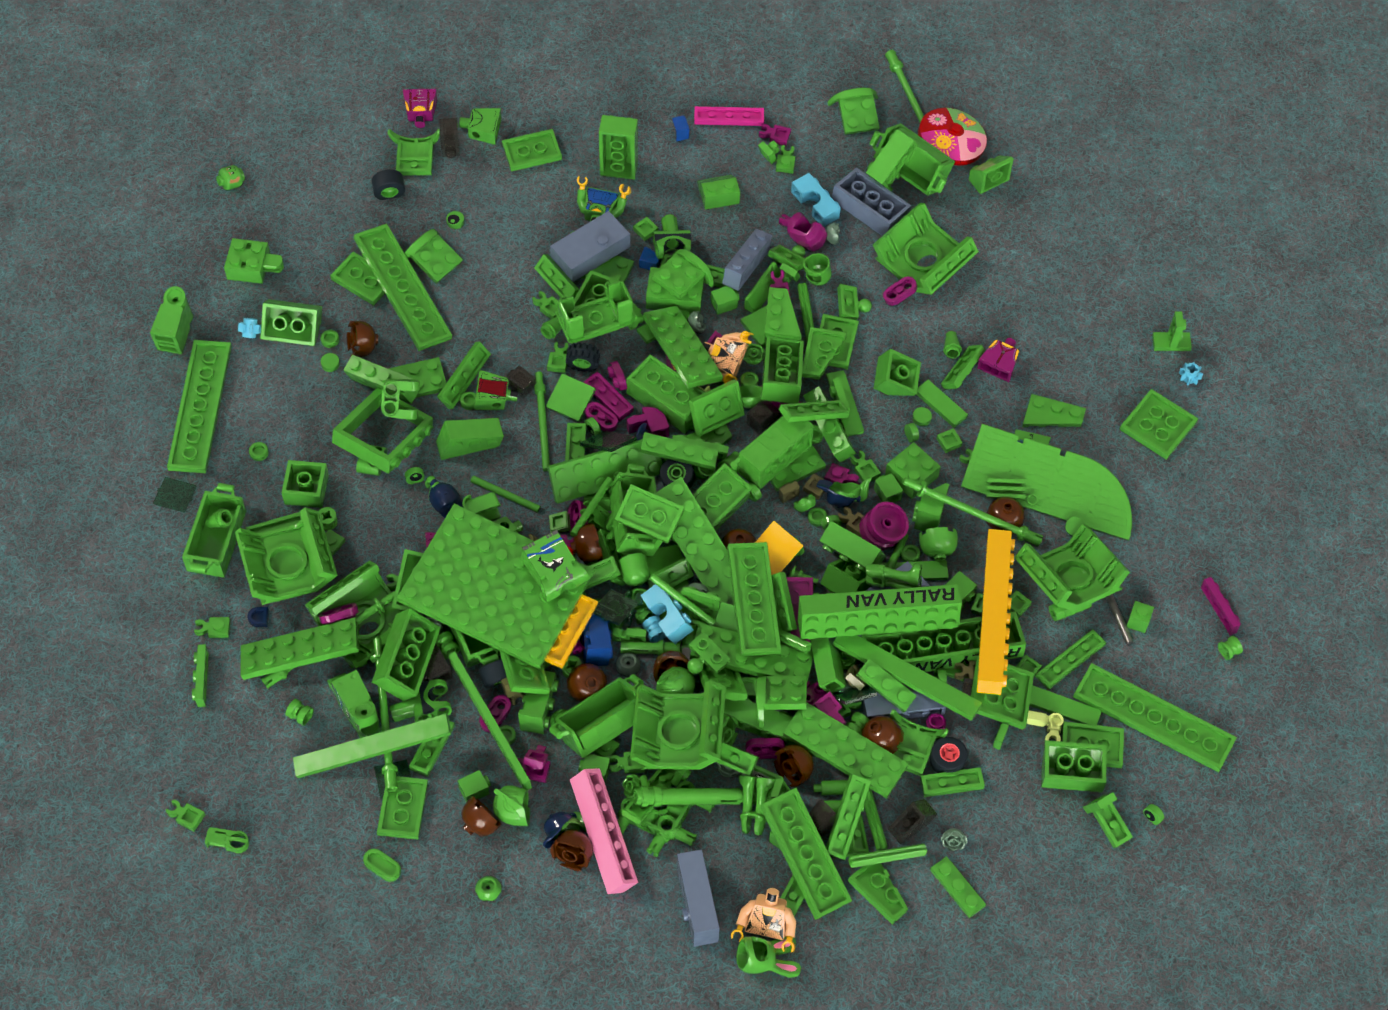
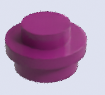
[926,713,946,729]

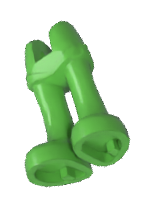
[866,563,922,589]
[739,775,776,835]

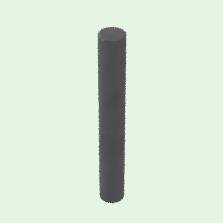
[1105,594,1134,645]

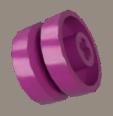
[859,501,909,551]

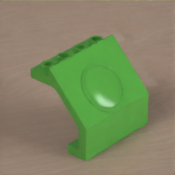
[873,203,979,295]
[235,507,338,605]
[1015,524,1130,611]
[305,560,404,668]
[630,679,726,770]

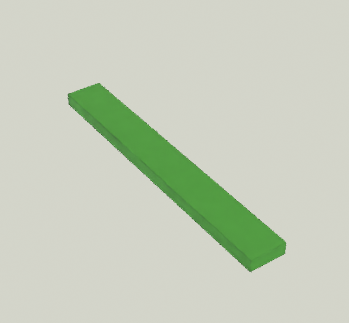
[833,635,982,721]
[448,651,532,790]
[945,668,1102,725]
[293,714,451,778]

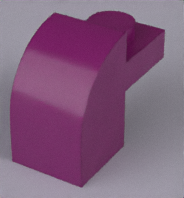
[626,407,669,437]

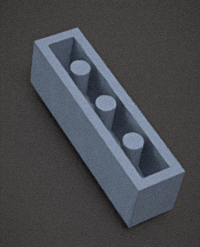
[722,229,772,291]
[862,687,947,720]

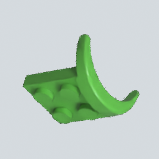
[827,88,880,135]
[388,129,440,176]
[404,229,463,284]
[652,249,714,299]
[756,676,807,728]
[890,709,949,776]

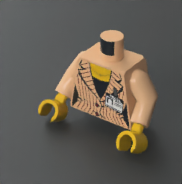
[703,331,753,383]
[731,888,796,953]

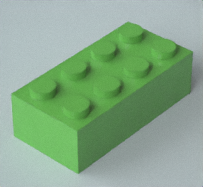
[599,115,638,180]
[761,336,804,404]
[372,608,441,701]

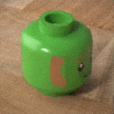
[216,165,245,190]

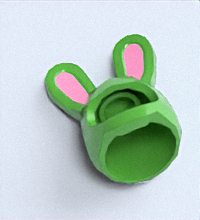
[736,936,801,978]

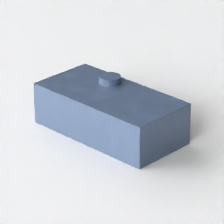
[832,168,911,236]
[550,211,631,282]
[677,849,719,947]

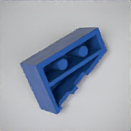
[581,604,613,666]

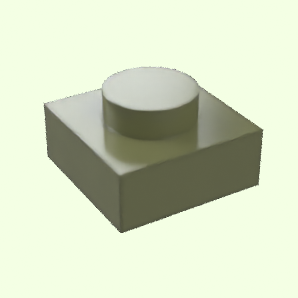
[803,474,825,500]
[779,481,800,503]

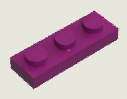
[583,371,634,421]
[1201,577,1241,635]

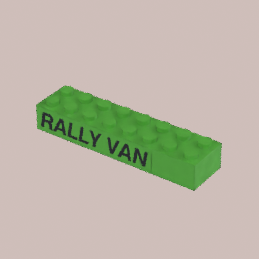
[798,584,962,639]
[861,611,1026,672]

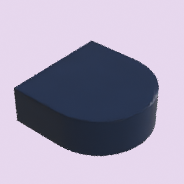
[247,607,269,627]

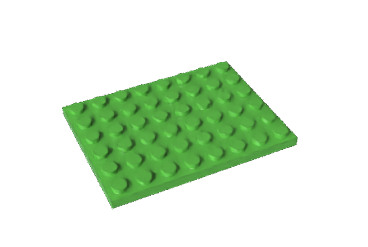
[397,503,595,669]

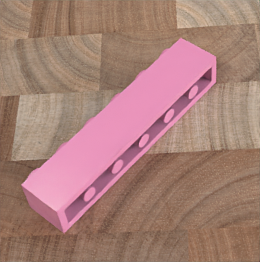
[570,768,638,894]

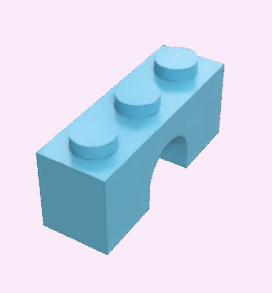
[791,173,841,227]
[640,584,694,644]

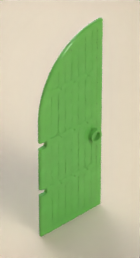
[961,424,1132,541]

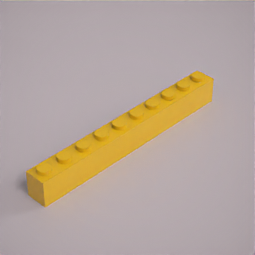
[977,529,1015,695]

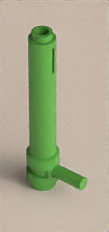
[633,775,743,807]

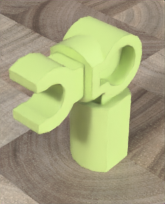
[1027,710,1064,741]

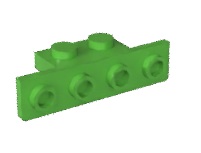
[826,370,864,437]

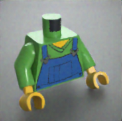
[577,176,631,222]

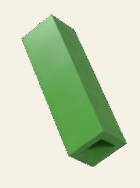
[810,637,846,693]

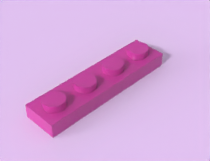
[694,106,764,126]

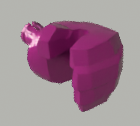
[779,212,827,252]

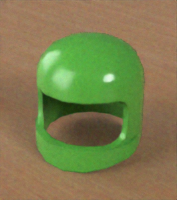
[803,253,832,286]
[618,553,650,587]

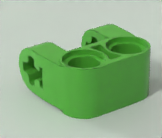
[381,379,420,420]

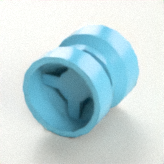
[642,616,666,642]

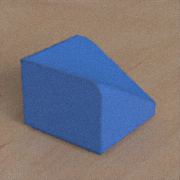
[672,115,689,141]
[639,247,661,270]

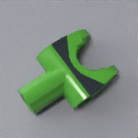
[653,214,691,259]
[390,679,452,722]

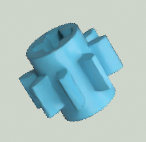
[238,318,261,338]
[1179,362,1203,385]

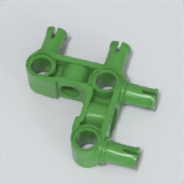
[617,781,715,857]

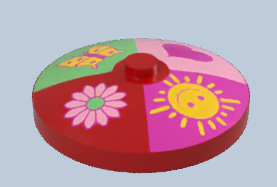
[918,108,987,166]

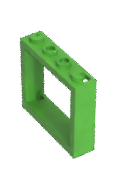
[332,387,434,474]

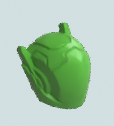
[656,667,695,694]
[493,785,530,826]

